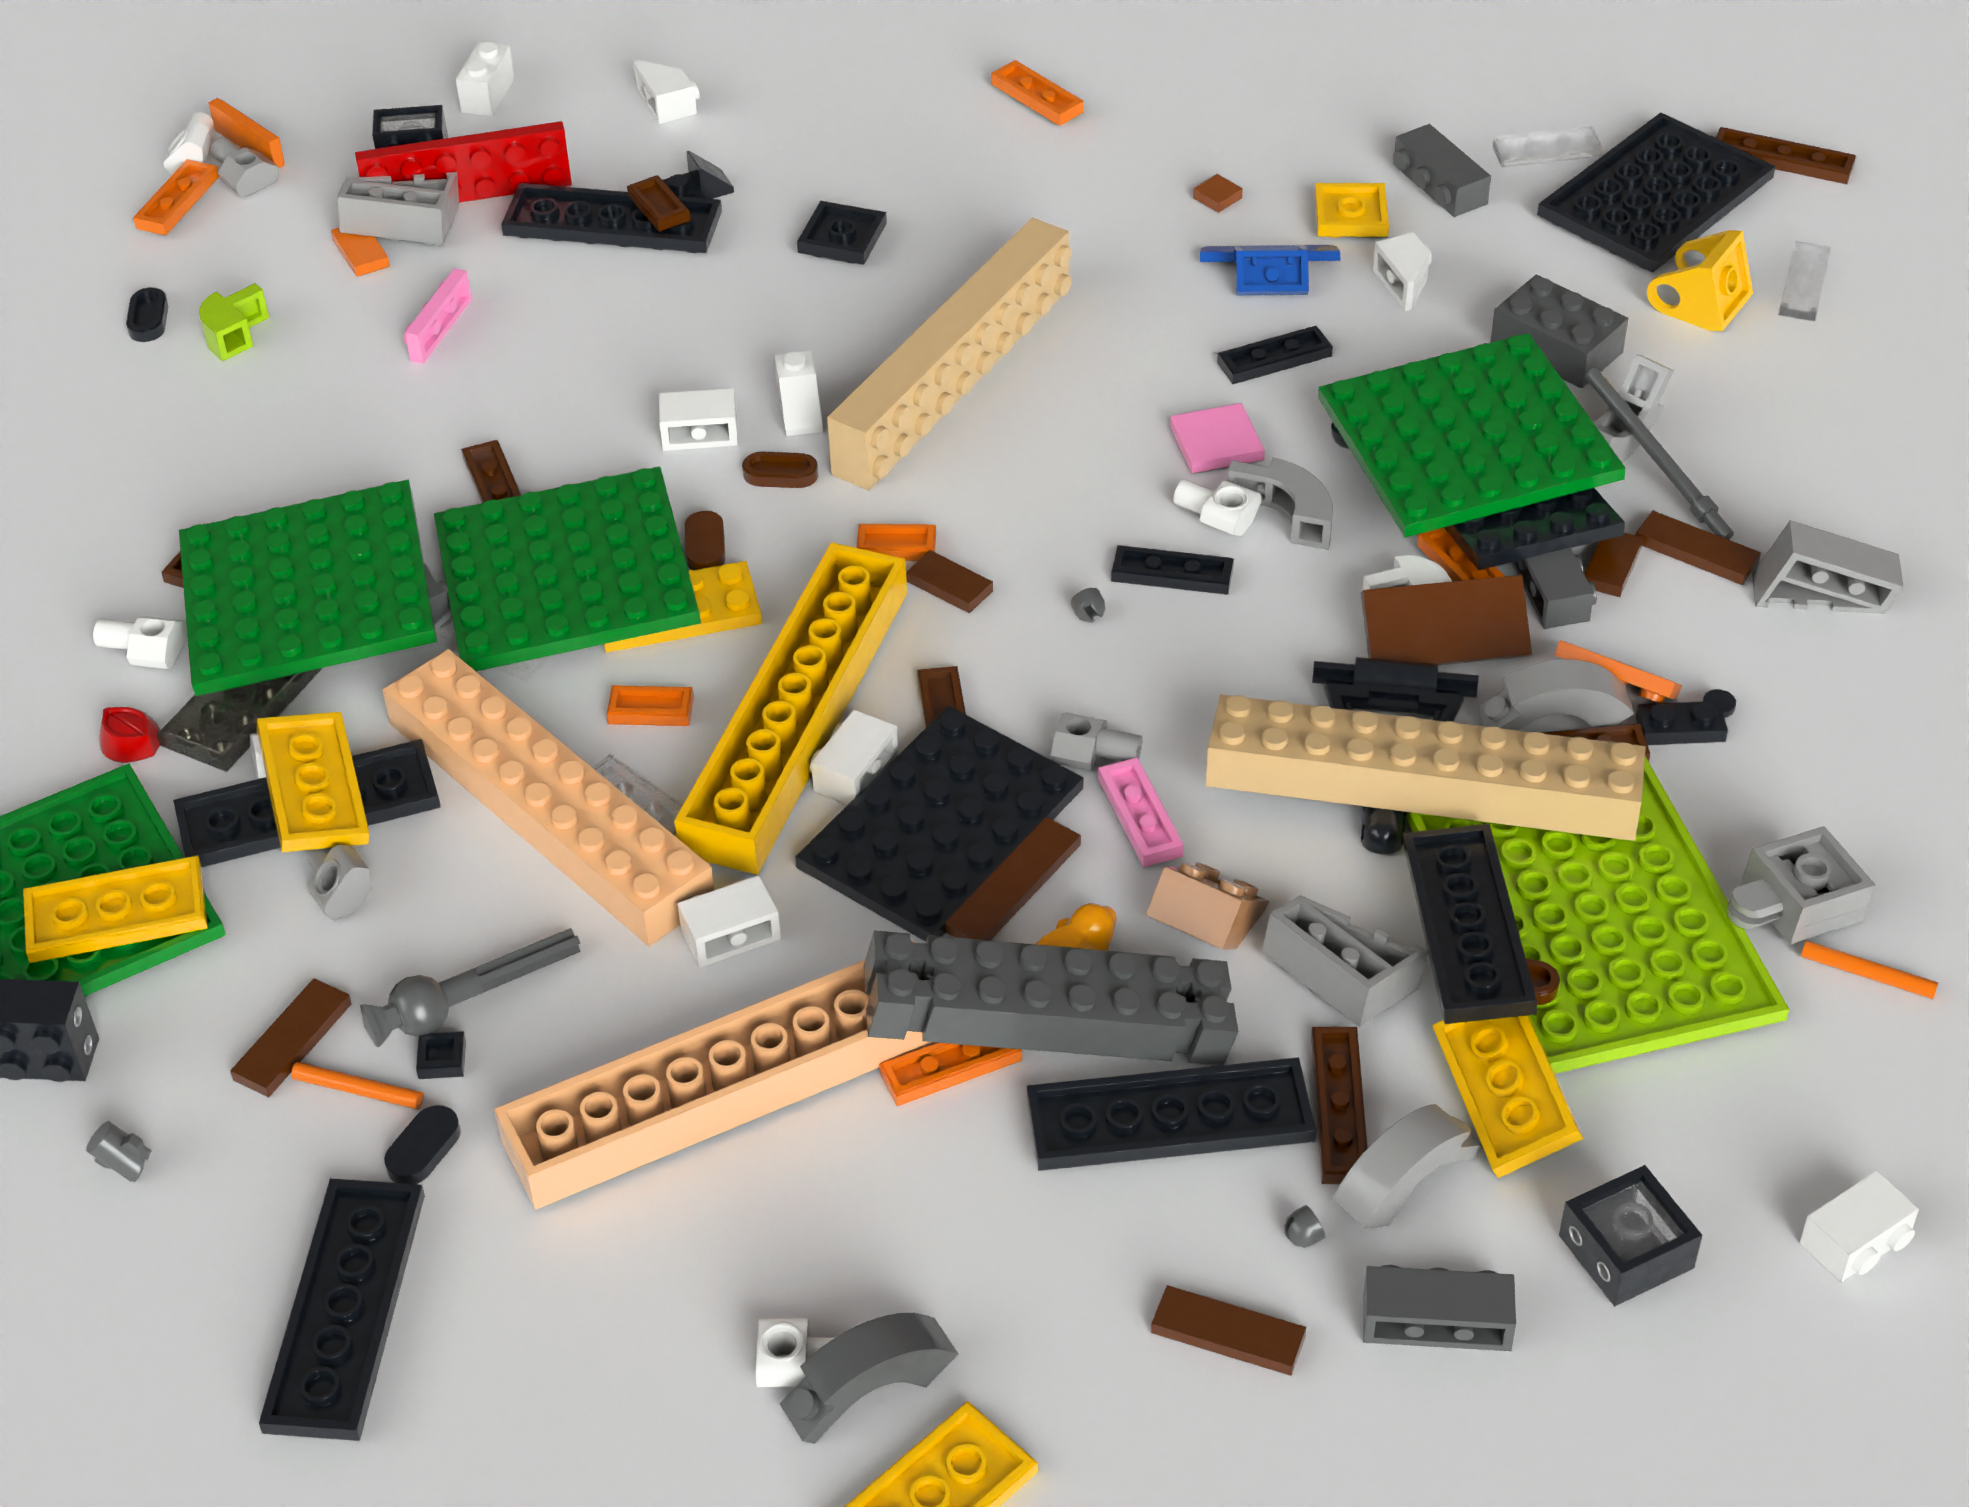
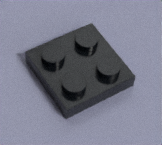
[797,201,887,265]

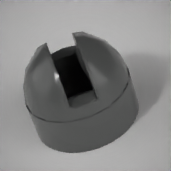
[1071,588,1106,623]
[1284,1205,1325,1248]

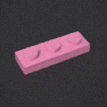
[404,268,472,364]
[1098,757,1184,868]

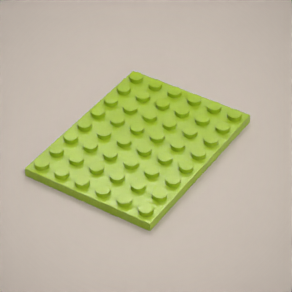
[1406,756,1790,1074]

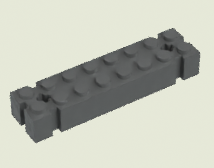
[864,930,1239,1065]

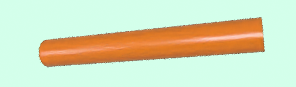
[1801,940,1939,999]
[291,1062,424,1110]

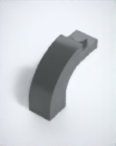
[779,1313,958,1444]

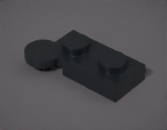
[1635,689,1736,745]

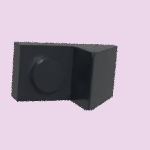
[663,151,734,199]

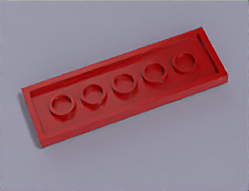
[355,121,572,203]

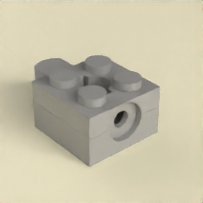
[1727,826,1876,945]

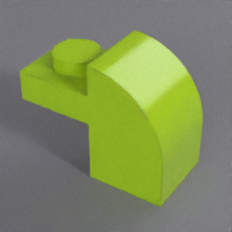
[199,283,269,362]

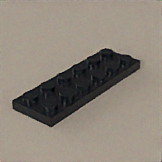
[501,183,722,253]
[173,739,441,867]
[1403,824,1537,1024]
[1027,1057,1316,1171]
[259,1178,425,1441]

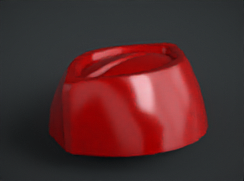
[99,707,162,763]

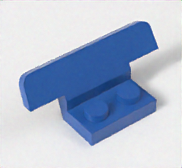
[1200,245,1340,296]

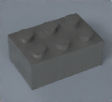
[1490,274,1629,388]

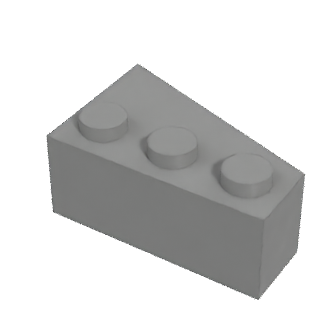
[337,172,459,245]
[1752,520,1904,614]
[1262,895,1428,1027]

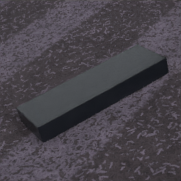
[1217,325,1333,384]
[1111,545,1234,595]

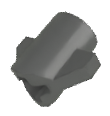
[86,1121,152,1182]

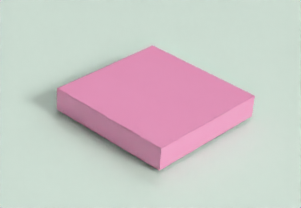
[1170,403,1265,474]

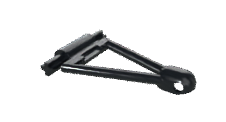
[1312,657,1479,854]

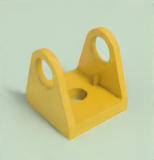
[1647,230,1753,332]

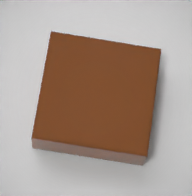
[1193,174,1243,213]

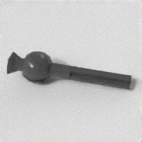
[360,928,581,1047]

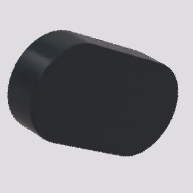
[126,287,168,342]
[384,1105,461,1184]

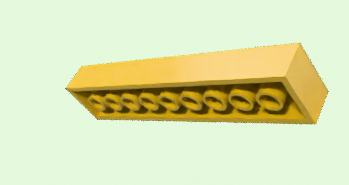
[674,542,907,875]

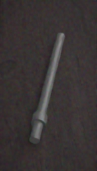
[1585,367,1734,540]

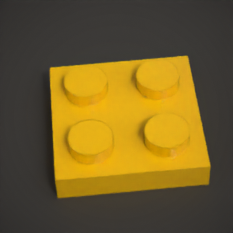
[1314,183,1389,238]

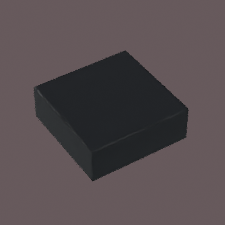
[416,1031,466,1079]

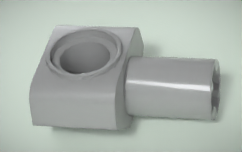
[211,137,279,197]
[1050,712,1143,771]
[305,845,372,921]

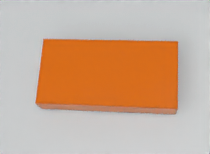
[331,228,390,277]
[856,524,936,561]
[607,685,694,726]

